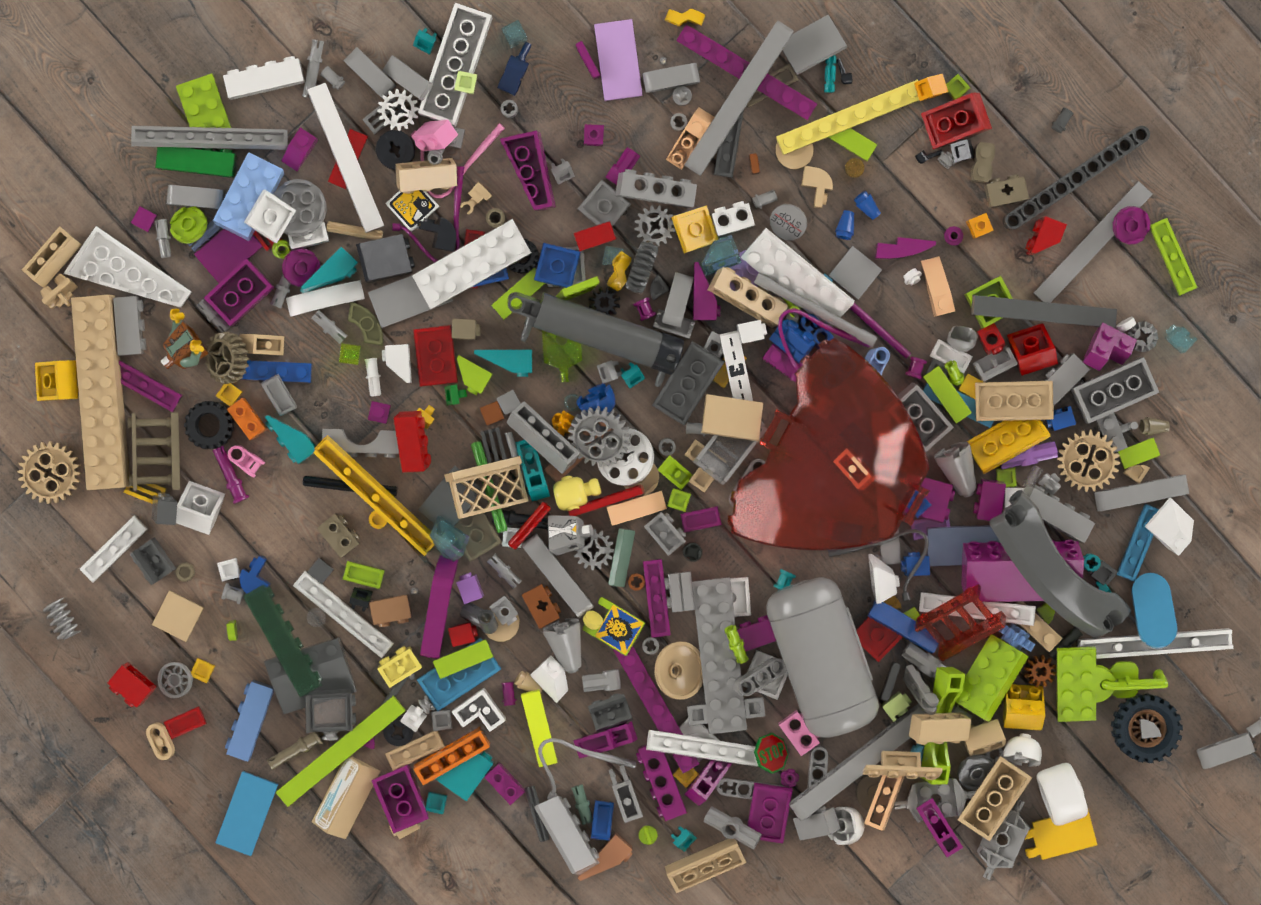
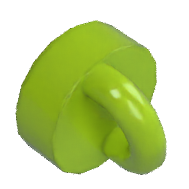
[639,825,658,845]

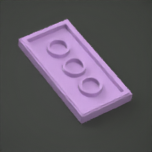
[594,19,643,101]

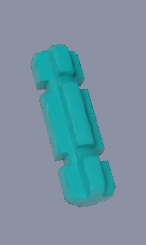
[824,55,836,93]

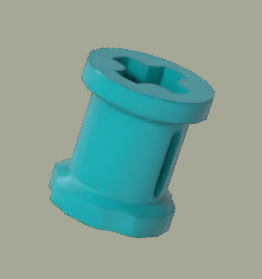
[1083,554,1101,572]
[773,569,796,589]

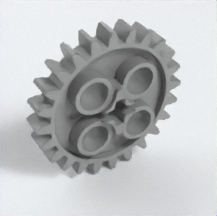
[568,406,631,467]

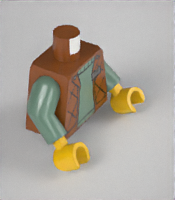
[161,309,209,369]

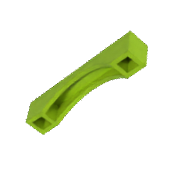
[920,667,965,785]

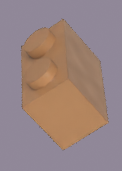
[369,594,413,628]

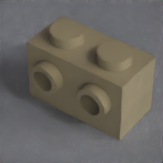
[317,513,360,558]

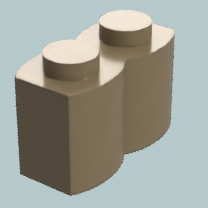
[970,142,995,184]

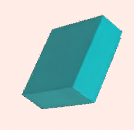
[425,791,447,814]

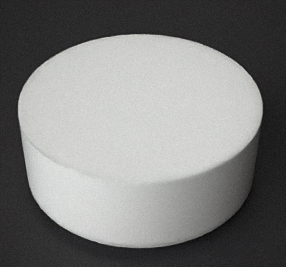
[1116,317,1136,332]

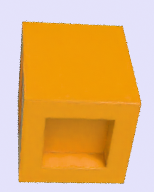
[914,74,948,101]
[966,213,994,239]

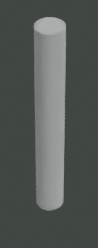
[505,432,527,487]

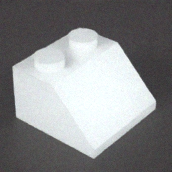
[176,481,225,535]

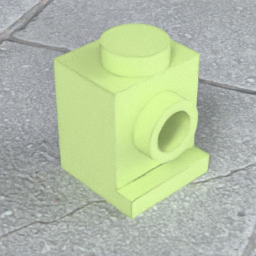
[881,691,912,722]

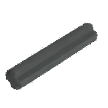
[525,786,549,842]

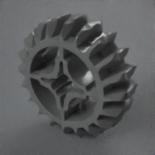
[626,242,658,294]

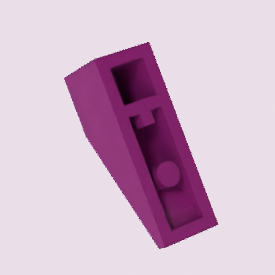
[693,262,721,321]
[684,760,732,806]
[916,798,963,857]

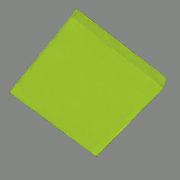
[555,276,600,300]

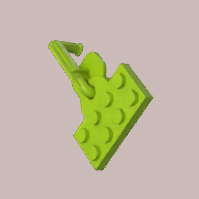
[1057,647,1168,722]

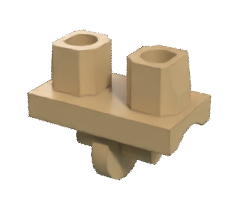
[40,274,78,309]

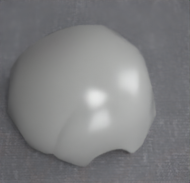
[947,326,978,352]

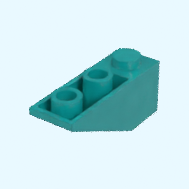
[265,415,316,464]

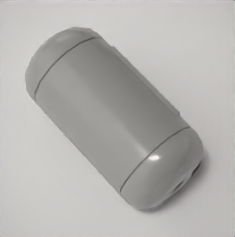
[766,577,879,738]

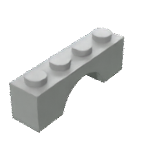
[322,429,399,458]

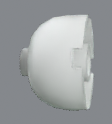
[1003,733,1042,767]
[828,807,865,845]

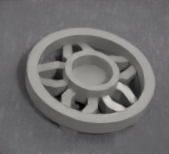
[157,662,193,698]

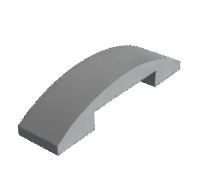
[687,697,765,726]

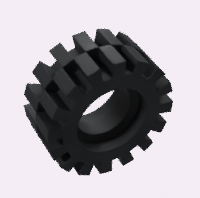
[508,239,539,274]

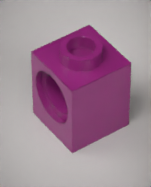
[584,124,604,147]

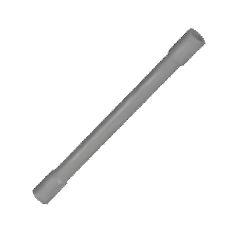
[754,273,877,347]

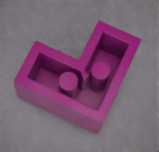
[1082,323,1137,371]

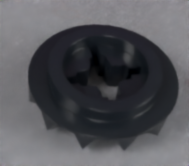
[383,716,414,746]

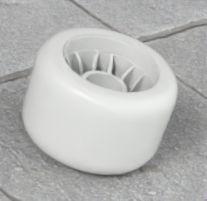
[1036,763,1088,826]

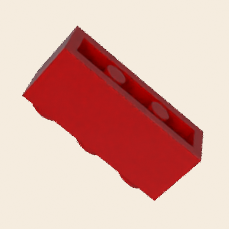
[393,411,431,473]

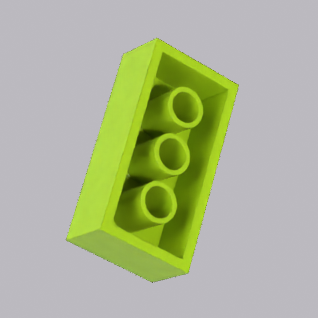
[956,634,1029,722]

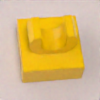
[417,405,435,429]

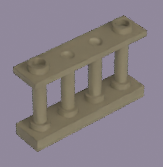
[128,412,180,490]

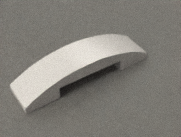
[286,280,365,317]

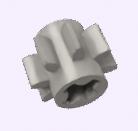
[1037,473,1061,495]

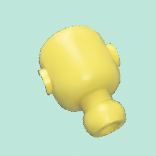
[553,476,602,511]

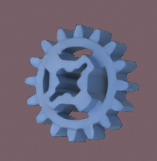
[996,622,1036,652]

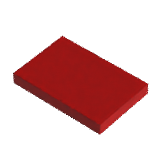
[413,325,458,387]

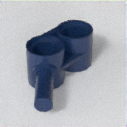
[497,42,532,96]

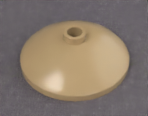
[655,642,703,699]

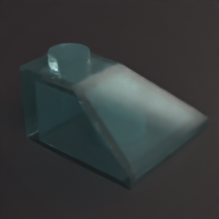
[429,516,470,562]

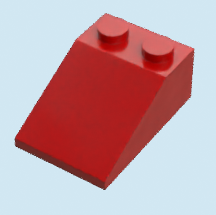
[921,93,992,150]

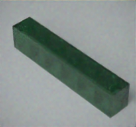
[243,585,323,697]

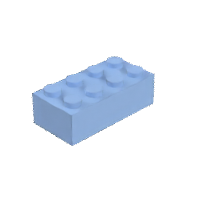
[213,152,284,241]

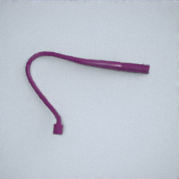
[392,166,464,263]
[778,309,870,382]

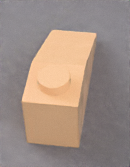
[921,256,955,317]

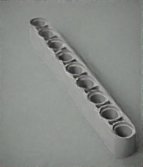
[684,21,794,176]
[789,703,927,821]

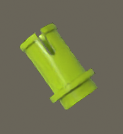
[945,360,964,386]

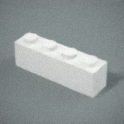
[223,56,305,100]

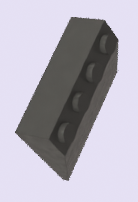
[264,637,357,714]

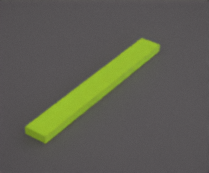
[276,696,406,807]

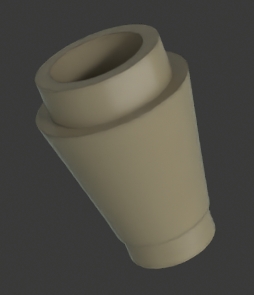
[1139,417,1170,436]

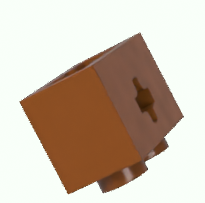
[522,583,561,629]

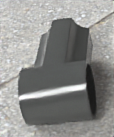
[460,602,498,634]

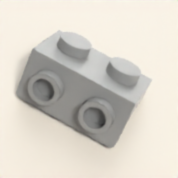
[644,512,686,556]

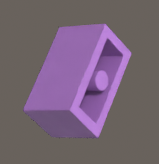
[456,572,484,604]

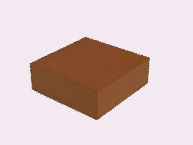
[749,153,760,175]
[480,401,505,426]

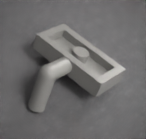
[1096,413,1138,453]

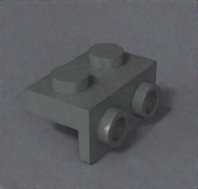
[130,537,176,585]
[588,694,633,733]

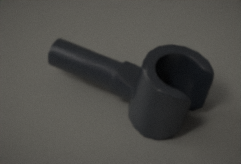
[836,58,853,84]
[915,150,943,164]

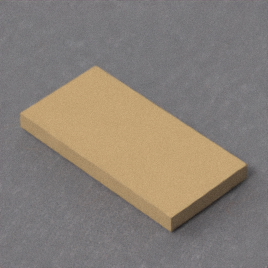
[975,381,1054,421]

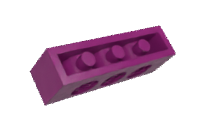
[636,744,687,821]

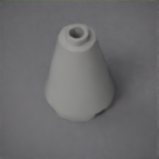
[934,442,977,497]
[543,618,582,673]

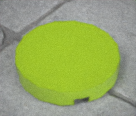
[170,206,208,244]

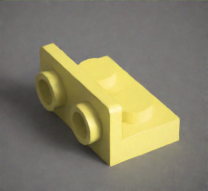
[377,646,422,688]

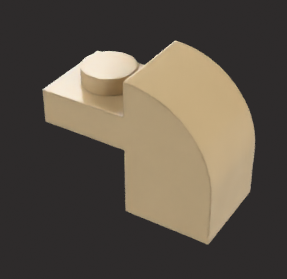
[801,166,833,209]

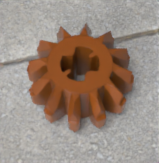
[1023,655,1056,687]

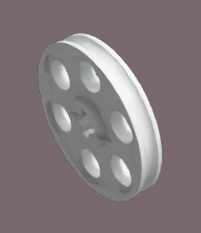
[597,428,654,486]

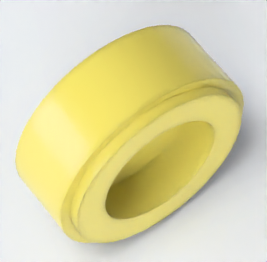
[583,611,603,630]

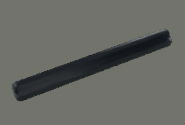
[303,476,398,497]

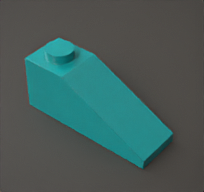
[300,247,358,293]
[474,350,533,377]
[515,440,550,502]

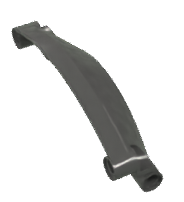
[990,490,1131,639]

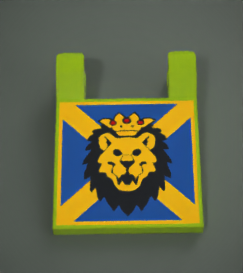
[582,597,646,656]

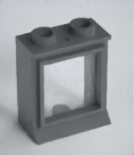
[304,689,356,734]

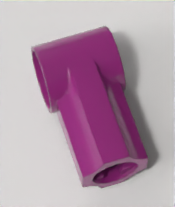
[605,147,641,185]

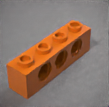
[413,727,490,785]

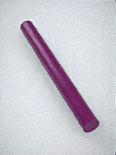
[849,303,911,359]

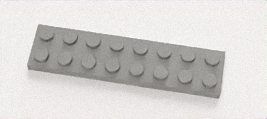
[692,577,747,734]

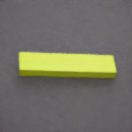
[521,689,558,767]

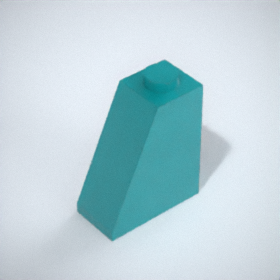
[435,751,494,802]

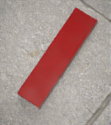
[568,484,644,516]

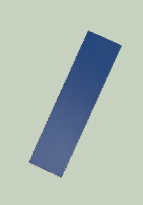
[867,600,942,654]

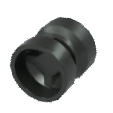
[683,542,702,562]

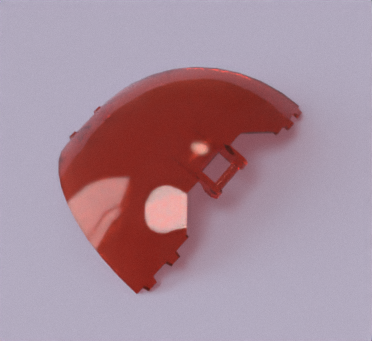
[728,337,930,550]

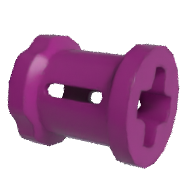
[633,297,656,321]
[905,356,927,380]

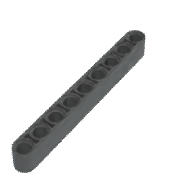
[1003,126,1150,230]

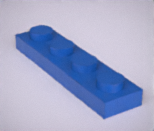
[242,360,312,383]

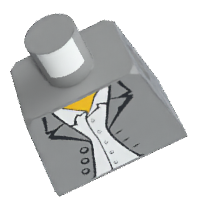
[548,515,593,556]

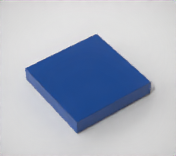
[534,243,581,288]

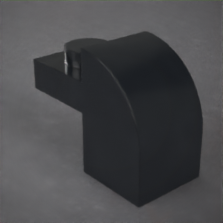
[416,217,456,252]

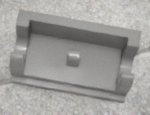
[653,309,695,339]
[972,346,1018,382]

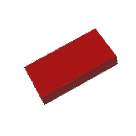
[574,221,616,252]
[163,706,207,740]

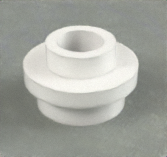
[903,268,922,286]

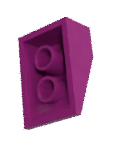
[371,765,429,834]

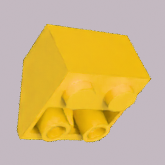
[1003,684,1045,730]

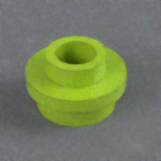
[272,240,291,259]

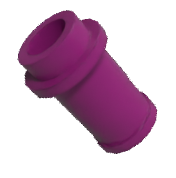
[501,682,517,706]

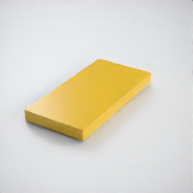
[967,420,1051,474]

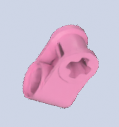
[228,445,265,478]

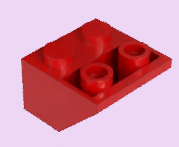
[1025,216,1067,256]

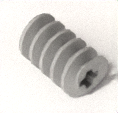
[43,597,81,640]

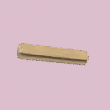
[326,221,383,240]

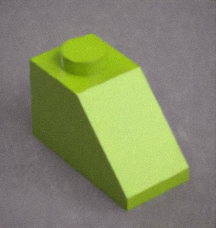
[457,355,493,395]

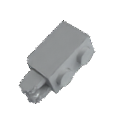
[608,765,643,823]

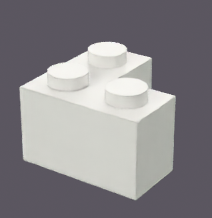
[452,688,506,732]

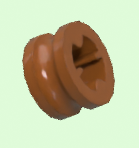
[628,573,645,591]

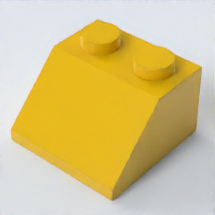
[35,360,79,401]

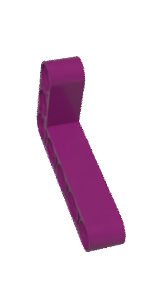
[420,555,459,659]

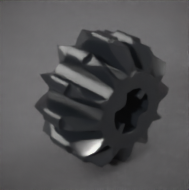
[588,286,621,315]

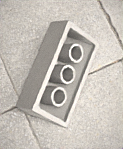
[534,796,600,875]

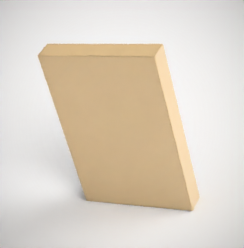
[701,394,763,441]

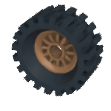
[1111,693,1183,763]

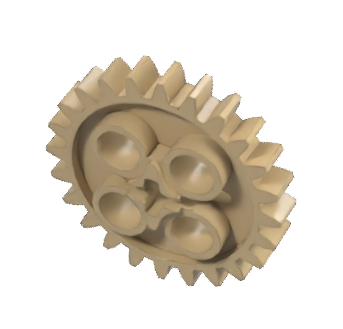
[1057,429,1120,492]
[17,441,82,504]

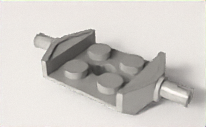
[894,777,977,823]
[977,799,1031,880]

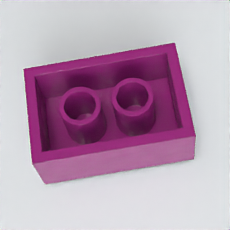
[204,258,275,327]

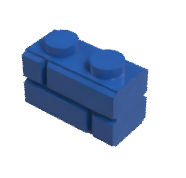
[769,319,816,364]

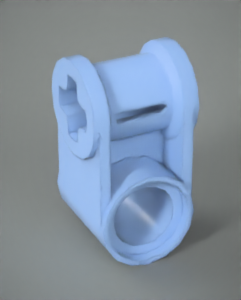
[857,347,890,385]

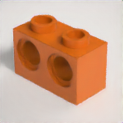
[227,398,268,440]

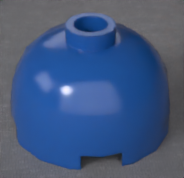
[576,384,616,413]

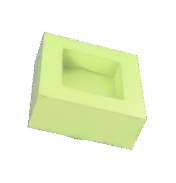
[454,71,477,94]

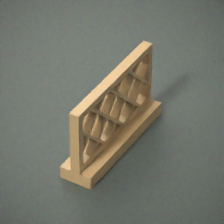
[444,456,528,519]

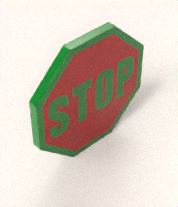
[754,732,789,774]

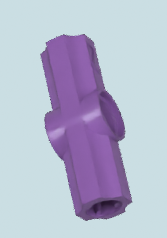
[1000,441,1058,469]

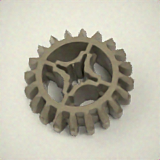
[204,332,250,384]

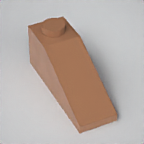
[578,832,633,881]

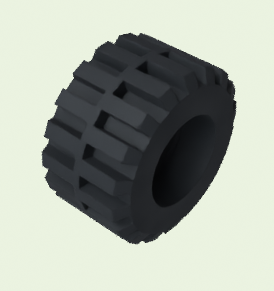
[184,401,235,449]

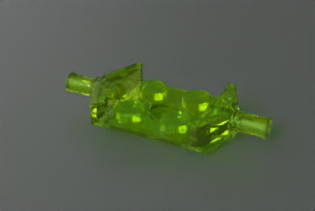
[542,331,582,383]

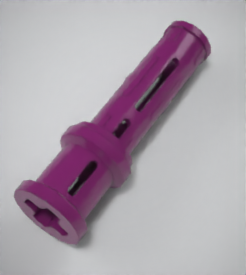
[212,446,249,504]

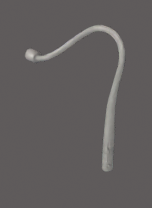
[538,738,636,800]

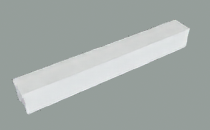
[1077,628,1233,659]

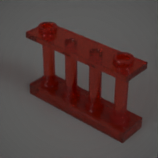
[915,584,1006,662]

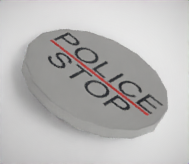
[770,204,807,240]

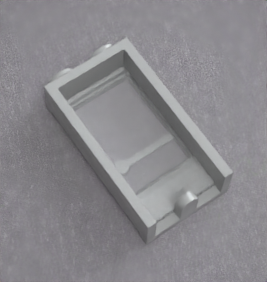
[693,421,767,485]

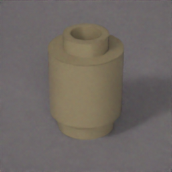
[486,208,506,229]

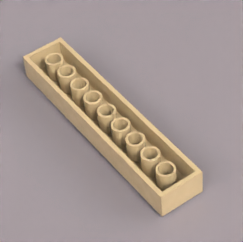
[71,295,130,490]

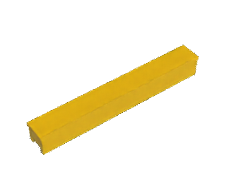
[313,435,440,556]

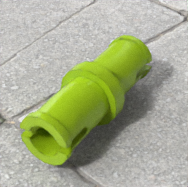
[724,625,749,664]

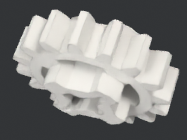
[377,89,419,131]

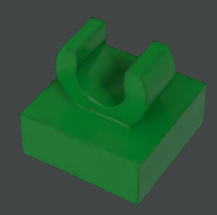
[444,385,467,406]

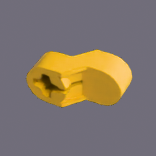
[665,9,706,27]
[607,251,632,291]

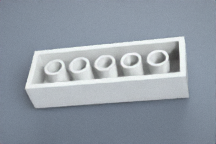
[418,3,493,127]

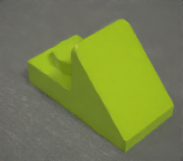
[657,455,693,490]

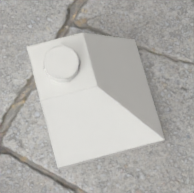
[1145,498,1194,556]
[868,554,900,604]

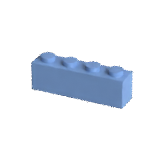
[225,680,274,762]

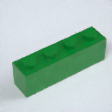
[155,147,237,178]

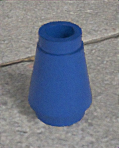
[854,191,881,220]
[835,210,854,240]

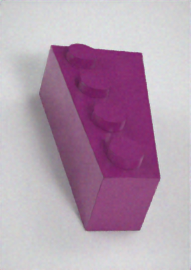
[500,130,556,211]

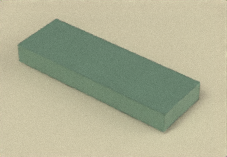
[608,528,635,587]

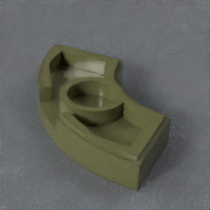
[348,302,384,346]

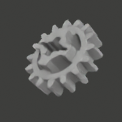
[634,205,675,247]
[574,529,614,570]

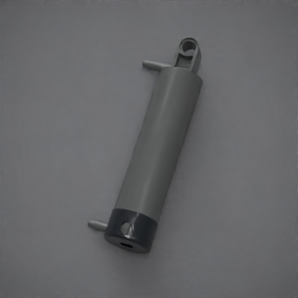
[507,292,684,387]

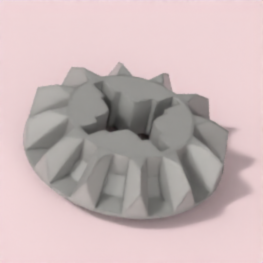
[1127,321,1159,352]

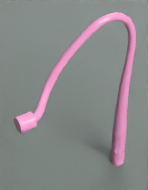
[410,123,505,198]

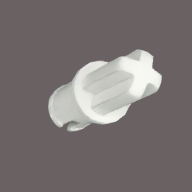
[365,358,381,397]

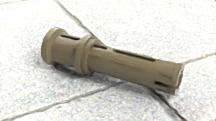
[267,732,324,770]

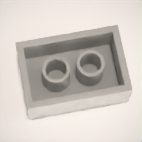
[884,382,954,453]

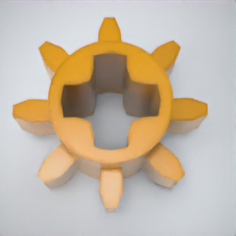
[552,410,575,436]

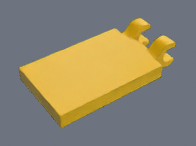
[1025,810,1097,860]

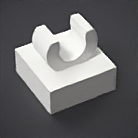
[400,704,427,732]

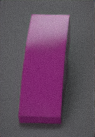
[875,237,936,259]
[573,721,638,759]

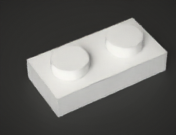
[288,222,329,250]

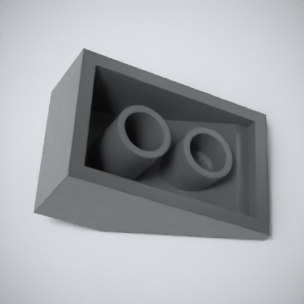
[418,465,481,534]

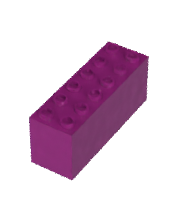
[961,540,1084,602]

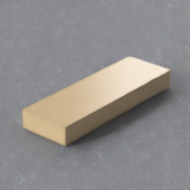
[385,731,445,771]

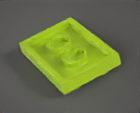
[176,73,231,128]

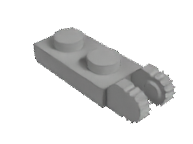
[903,664,939,715]

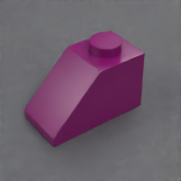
[281,127,318,172]

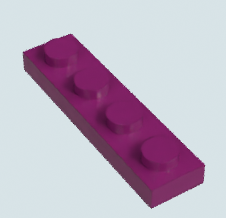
[119,360,183,412]
[643,559,671,638]

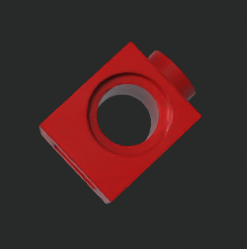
[977,323,1005,355]
[448,622,478,647]

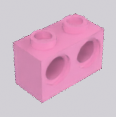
[778,710,820,756]

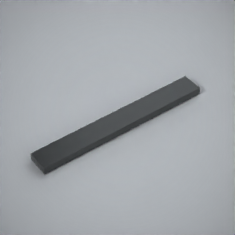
[971,295,1117,328]

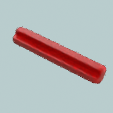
[508,502,551,550]

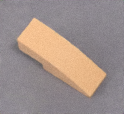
[607,490,667,526]

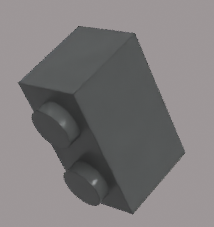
[152,492,177,525]

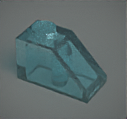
[701,235,742,276]

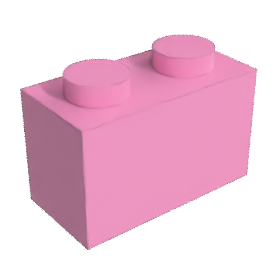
[411,119,458,151]

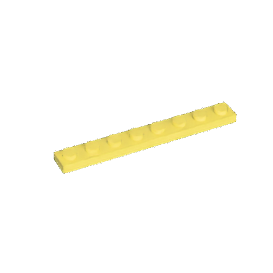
[776,80,919,155]

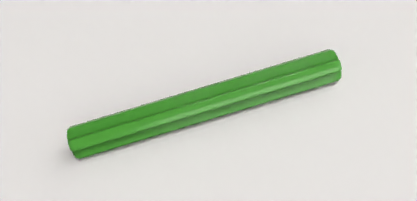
[471,442,507,533]

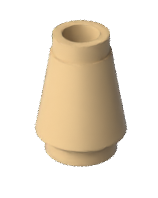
[514,671,543,693]

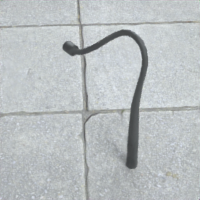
[828,529,929,601]

